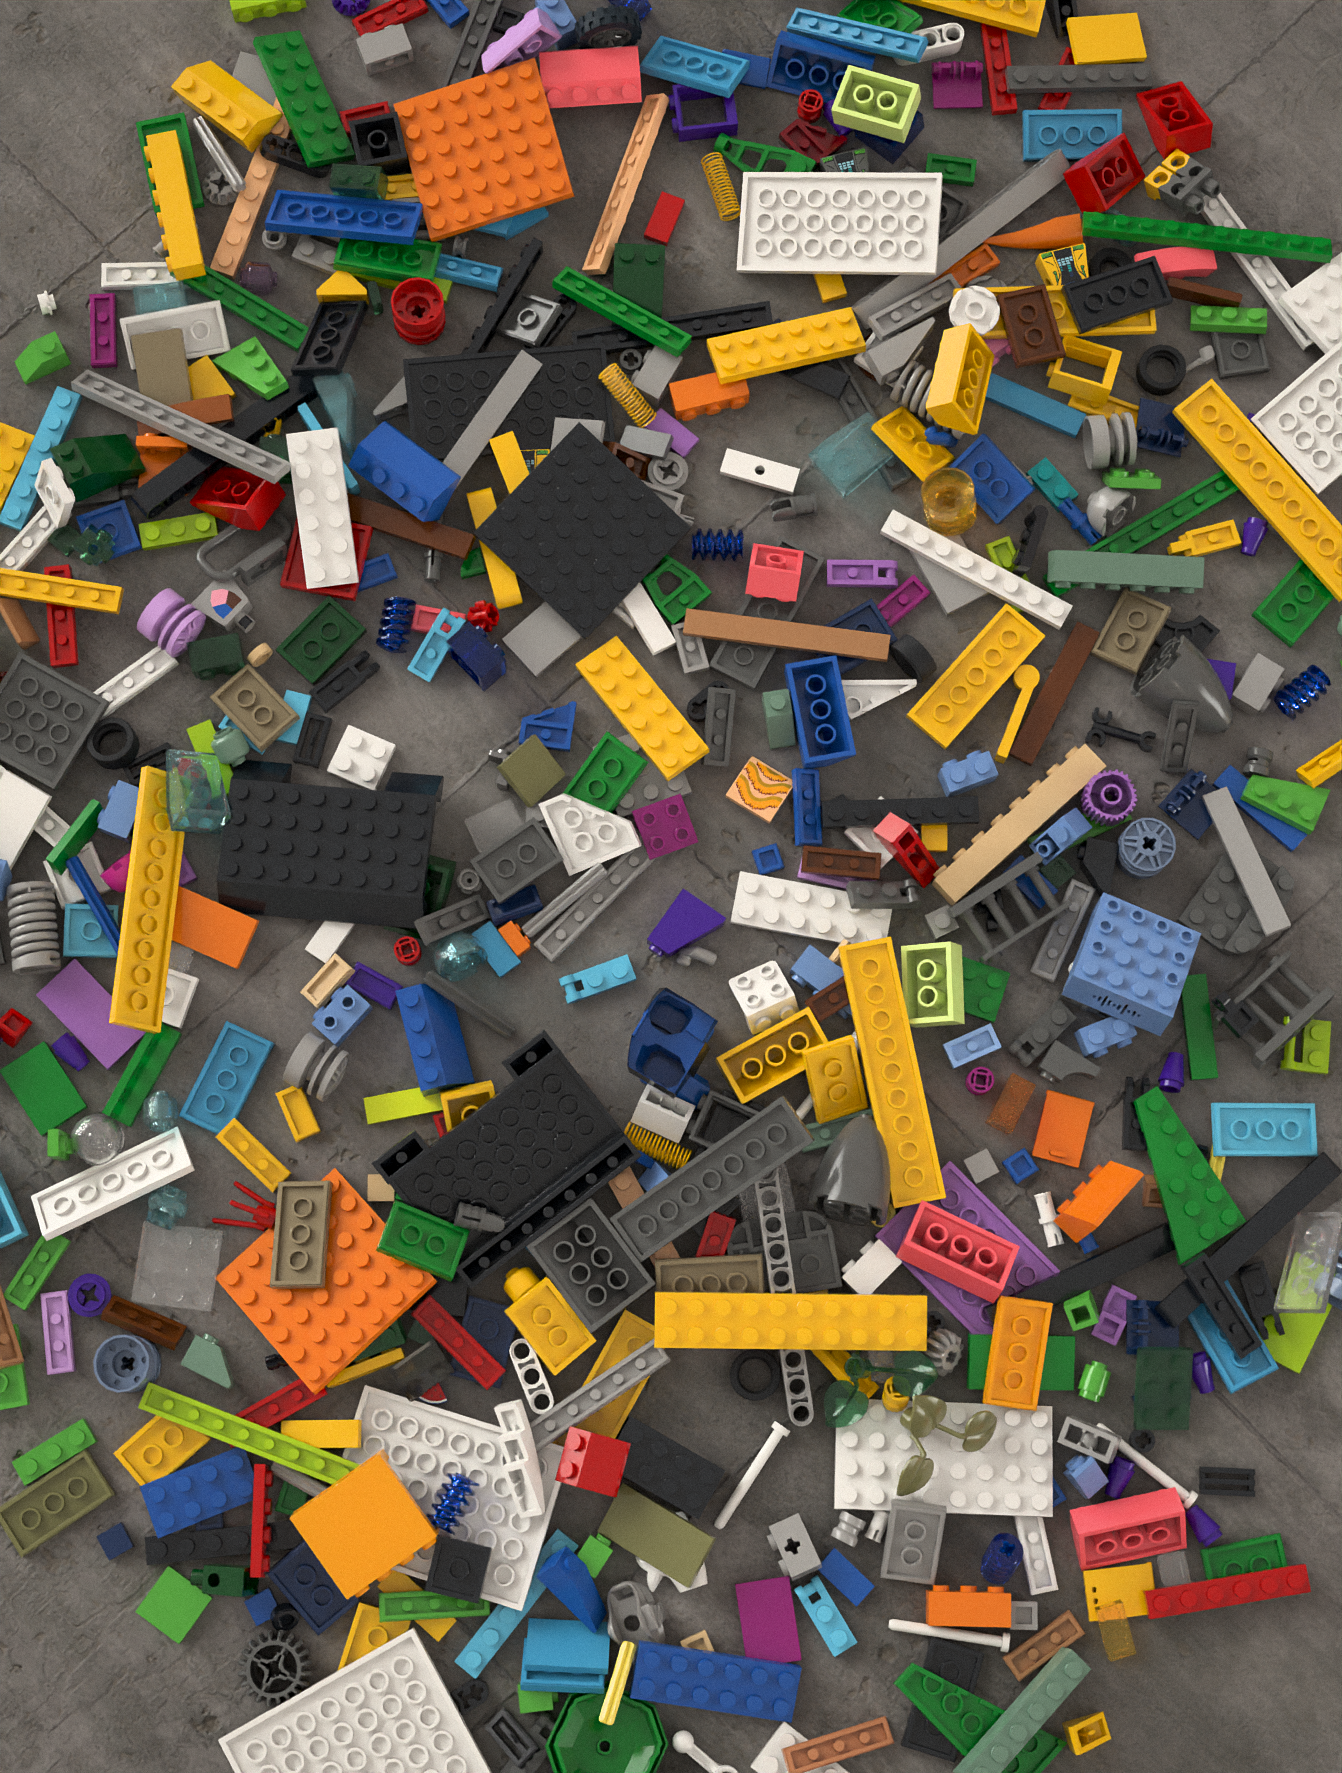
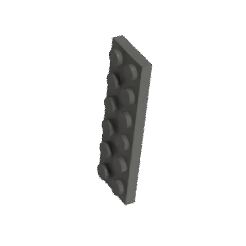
[709,535,825,691]

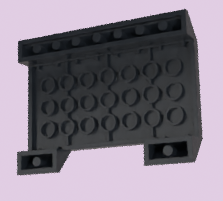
[217,760,444,929]
[371,1029,642,1289]

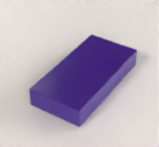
[345,961,404,1010]

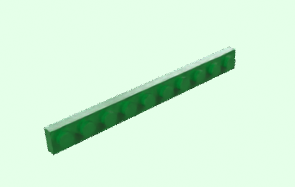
[1082,211,1333,263]
[1042,470,1240,598]

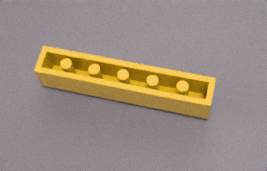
[144,130,206,281]

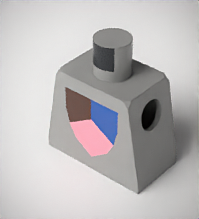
[191,570,256,633]

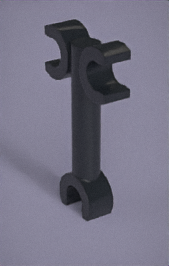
[1085,707,1156,752]

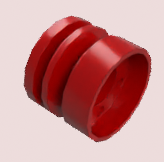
[391,277,446,345]

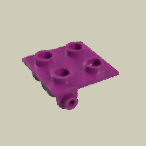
[931,60,983,109]
[632,793,698,860]

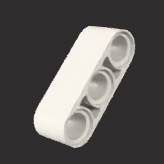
[893,23,964,66]
[509,1339,555,1414]

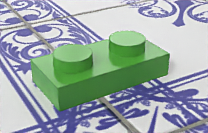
[47,1129,74,1161]

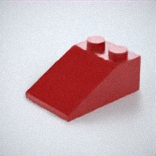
[1136,81,1213,160]
[1063,133,1146,214]
[190,467,286,531]

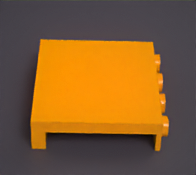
[290,1449,440,1599]

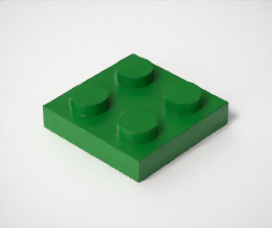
[962,956,1010,1023]

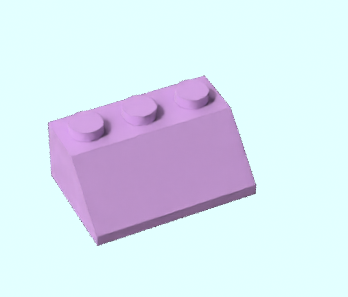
[481,7,562,74]

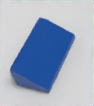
[722,49,771,89]

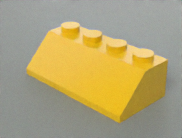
[171,60,283,153]
[926,323,995,435]
[715,1007,829,1104]

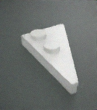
[841,679,917,721]

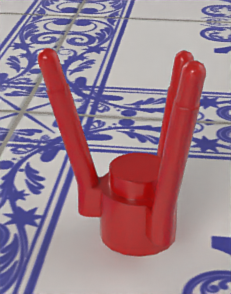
[212,1181,276,1232]

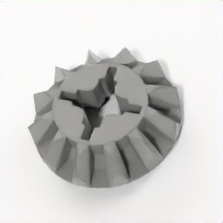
[202,167,239,205]
[648,452,688,490]

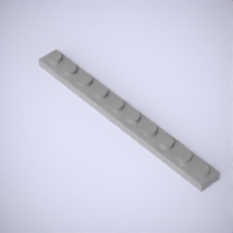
[71,369,290,484]

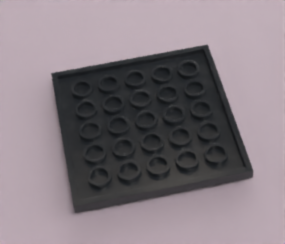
[473,422,691,640]

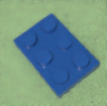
[947,434,1035,525]

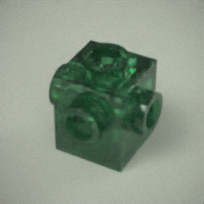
[72,524,116,567]

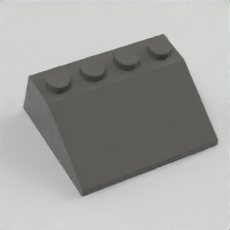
[526,1198,656,1333]

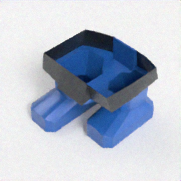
[627,988,718,1111]

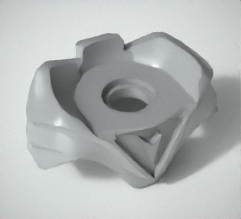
[607,1581,666,1664]

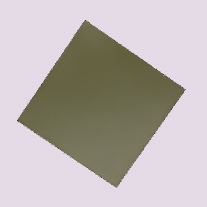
[497,734,566,808]

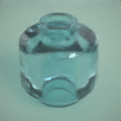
[143,1091,178,1132]

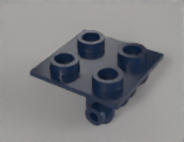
[1136,398,1189,458]
[1158,769,1216,840]
[1126,1300,1179,1356]

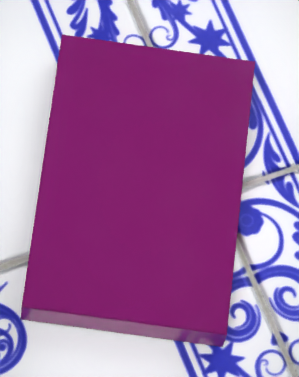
[735,1576,802,1663]

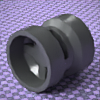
[1243,747,1274,778]

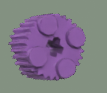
[1081,769,1138,826]

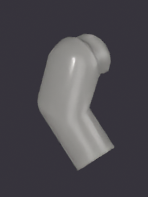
[677,946,717,967]

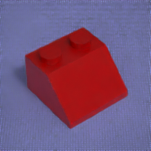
[555,1426,631,1498]

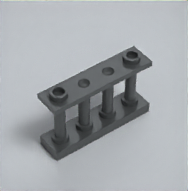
[947,852,1072,963]
[1212,951,1335,1070]

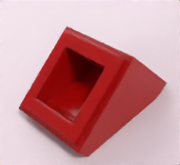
[0,1008,33,1048]

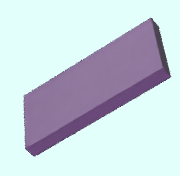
[36,958,146,1070]

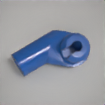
[924,426,958,447]

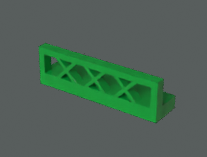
[102,1023,182,1127]

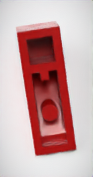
[873,812,939,888]

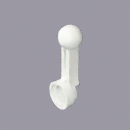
[672,1730,738,1773]

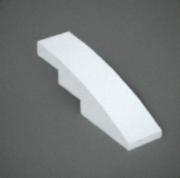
[494,1399,545,1519]

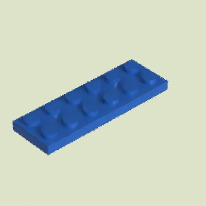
[265,190,423,245]
[629,1640,802,1723]

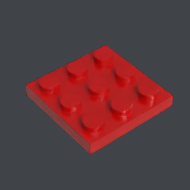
[280,518,373,601]

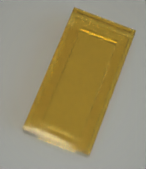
[1094,1599,1136,1662]

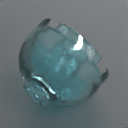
[433,932,488,982]

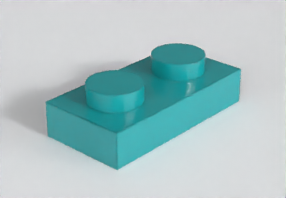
[1026,457,1079,513]

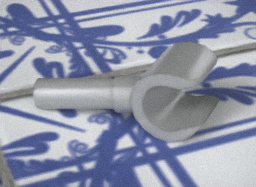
[1186,345,1215,373]

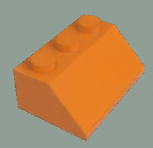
[1053,1161,1144,1243]

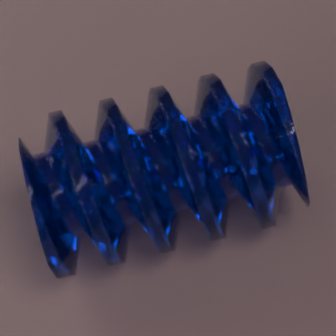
[692,528,744,561]
[376,596,417,653]
[1274,665,1331,720]
[426,1472,480,1535]
[981,1533,1024,1585]

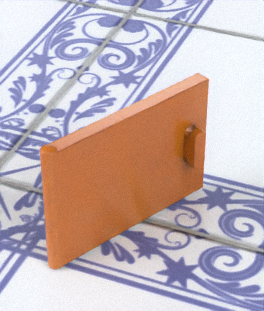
[1032,1090,1095,1168]

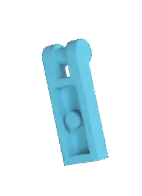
[407,607,466,682]
[559,954,636,1004]
[794,1575,858,1657]

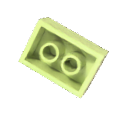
[831,65,921,143]
[901,941,965,1028]

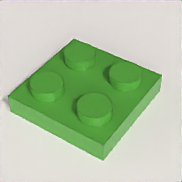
[1102,467,1161,489]

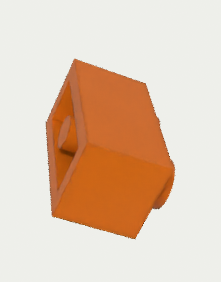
[498,921,531,958]

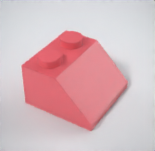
[745,543,804,602]

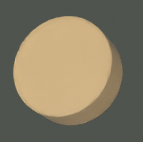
[247,643,273,667]

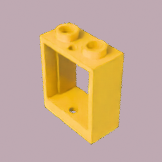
[1046,336,1122,405]

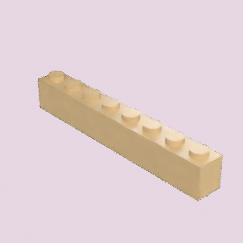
[931,744,1106,906]

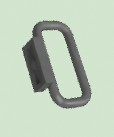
[195,509,293,587]

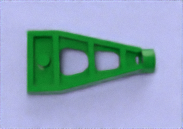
[714,133,817,172]
[642,555,712,625]

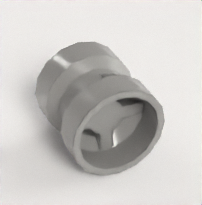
[831,1510,867,1547]

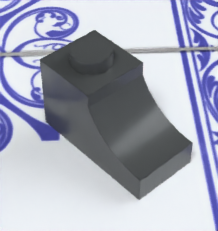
[1036,1040,1101,1084]

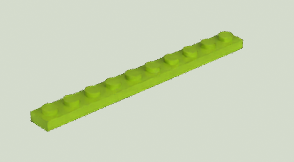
[138,1382,361,1484]

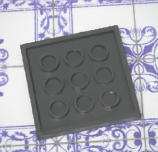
[0,652,110,791]

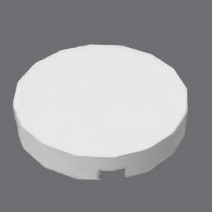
[949,285,1000,336]

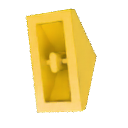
[316,270,369,304]
[1062,1711,1111,1755]

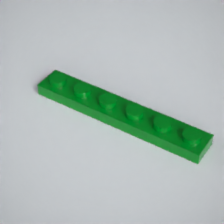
[170,265,309,353]
[552,266,692,358]

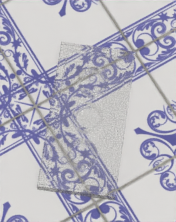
[1273,1212,1342,1313]

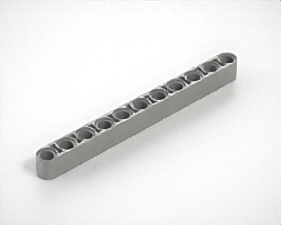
[852,149,1071,329]
[753,1167,814,1426]

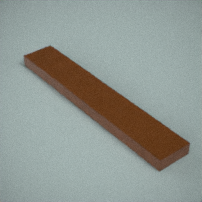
[347,493,476,561]
[1008,621,1100,766]

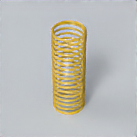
[701,152,741,221]
[599,363,657,428]
[624,1122,692,1170]

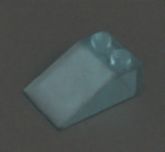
[312,371,358,460]
[808,412,895,499]
[166,749,231,834]

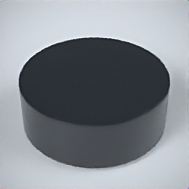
[270,1603,299,1631]

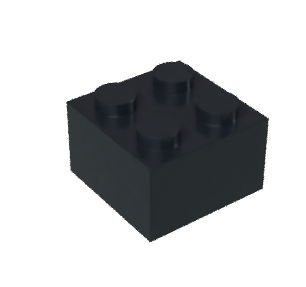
[348,112,410,179]

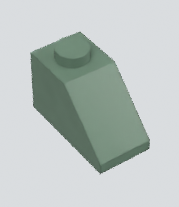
[761,689,796,750]
[180,1333,235,1389]

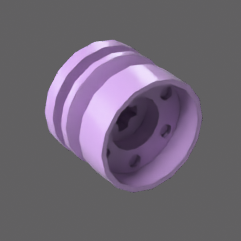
[137,588,206,658]

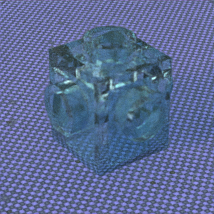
[146,1184,189,1231]

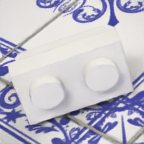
[729,961,800,1035]

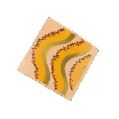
[725,756,793,824]

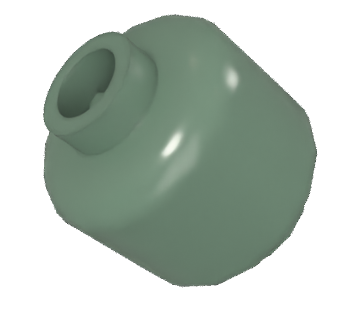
[211,726,250,767]

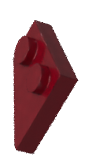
[779,118,848,170]

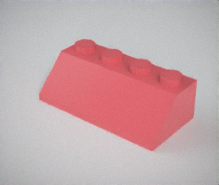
[539,45,642,108]
[896,1200,1020,1303]
[1070,1487,1187,1571]

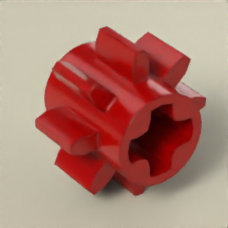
[467,600,499,633]

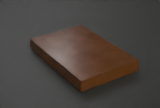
[996,284,1066,369]

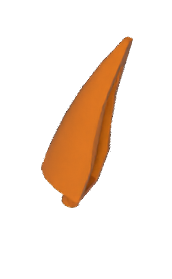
[982,213,1083,249]

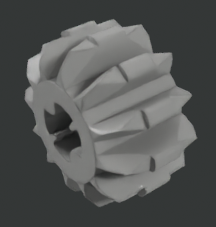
[919,1328,964,1377]

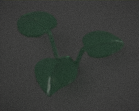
[824,1350,938,1428]

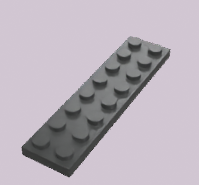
[610,1095,815,1263]

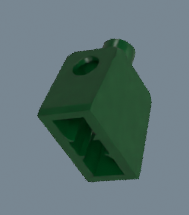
[190,1563,259,1597]

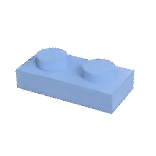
[942,1023,1002,1069]

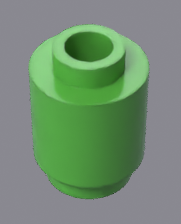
[1078,1360,1111,1403]

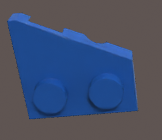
[518,701,577,752]

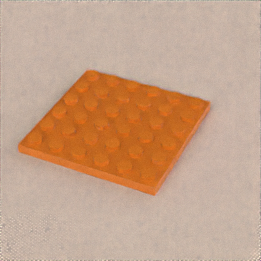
[394,57,575,242]
[215,1168,437,1395]

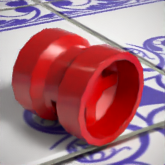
[797,89,823,124]
[394,936,422,966]

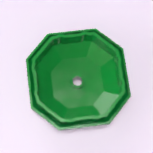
[545,1681,668,1773]

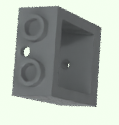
[686,1090,759,1149]

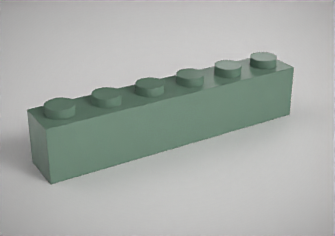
[1047,550,1204,594]
[952,1647,1091,1773]

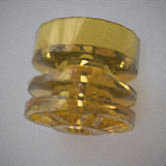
[921,468,977,536]

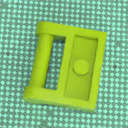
[1280,1016,1331,1075]

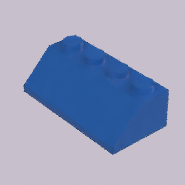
[766,30,876,103]
[348,421,461,522]
[784,655,856,769]
[395,984,475,1097]

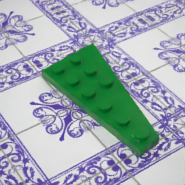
[1133,1086,1247,1265]
[893,1663,1067,1773]

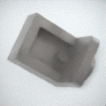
[489,749,511,792]

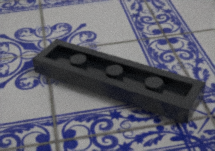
[1180,1253,1262,1359]

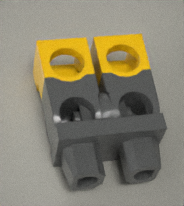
[1144,149,1221,216]

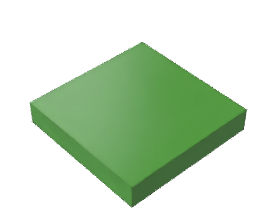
[135,1565,213,1644]

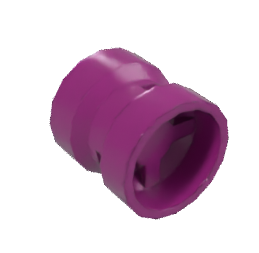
[965,1067,994,1096]

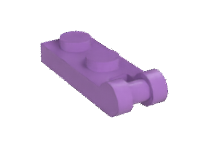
[826,560,898,589]

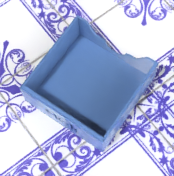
[1062,892,1201,1036]

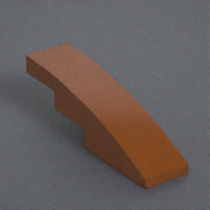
[137,394,234,437]

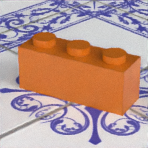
[668,372,750,421]
[926,1585,1011,1628]

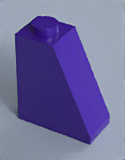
[647,888,726,958]

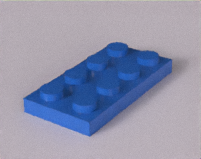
[139,1447,254,1538]

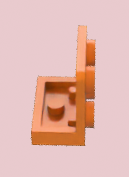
[136,433,192,496]

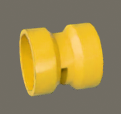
[882,1376,911,1412]

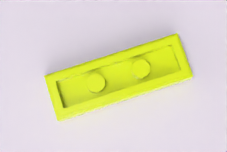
[363,1087,443,1125]

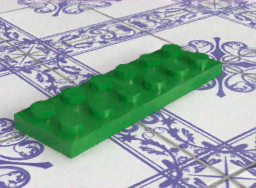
[253,30,355,168]

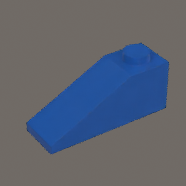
[536,1546,607,1633]

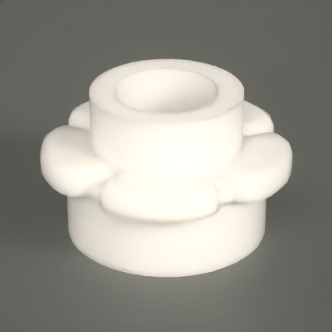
[37,291,57,315]

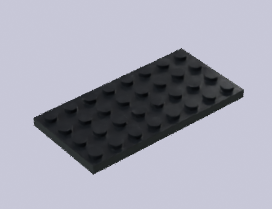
[403,342,615,460]

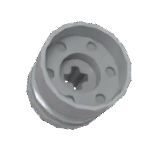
[1082,412,1137,469]
[282,1032,350,1102]

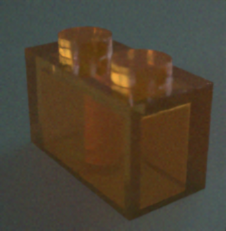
[985,1073,1036,1135]

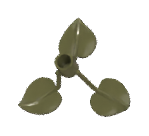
[896,1395,997,1496]

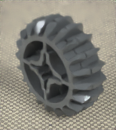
[238,1629,313,1707]

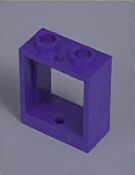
[668,84,738,142]

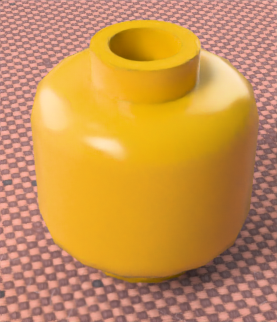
[503,1267,541,1303]

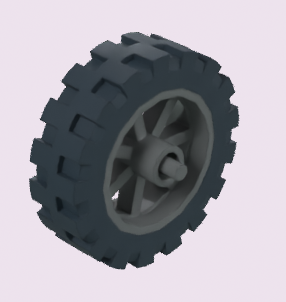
[574,5,642,49]

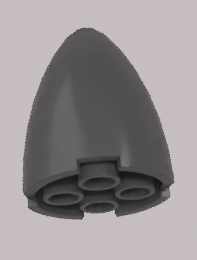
[1129,635,1233,734]
[807,1114,891,1226]

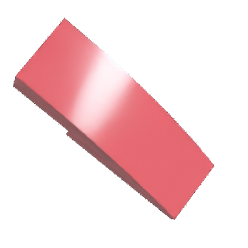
[1134,247,1217,280]

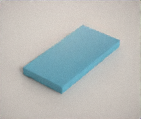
[1211,1103,1318,1157]

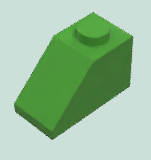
[14,331,71,385]

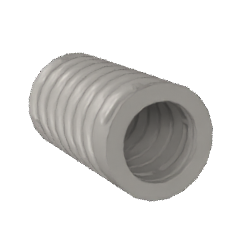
[890,359,966,440]
[6,881,61,975]

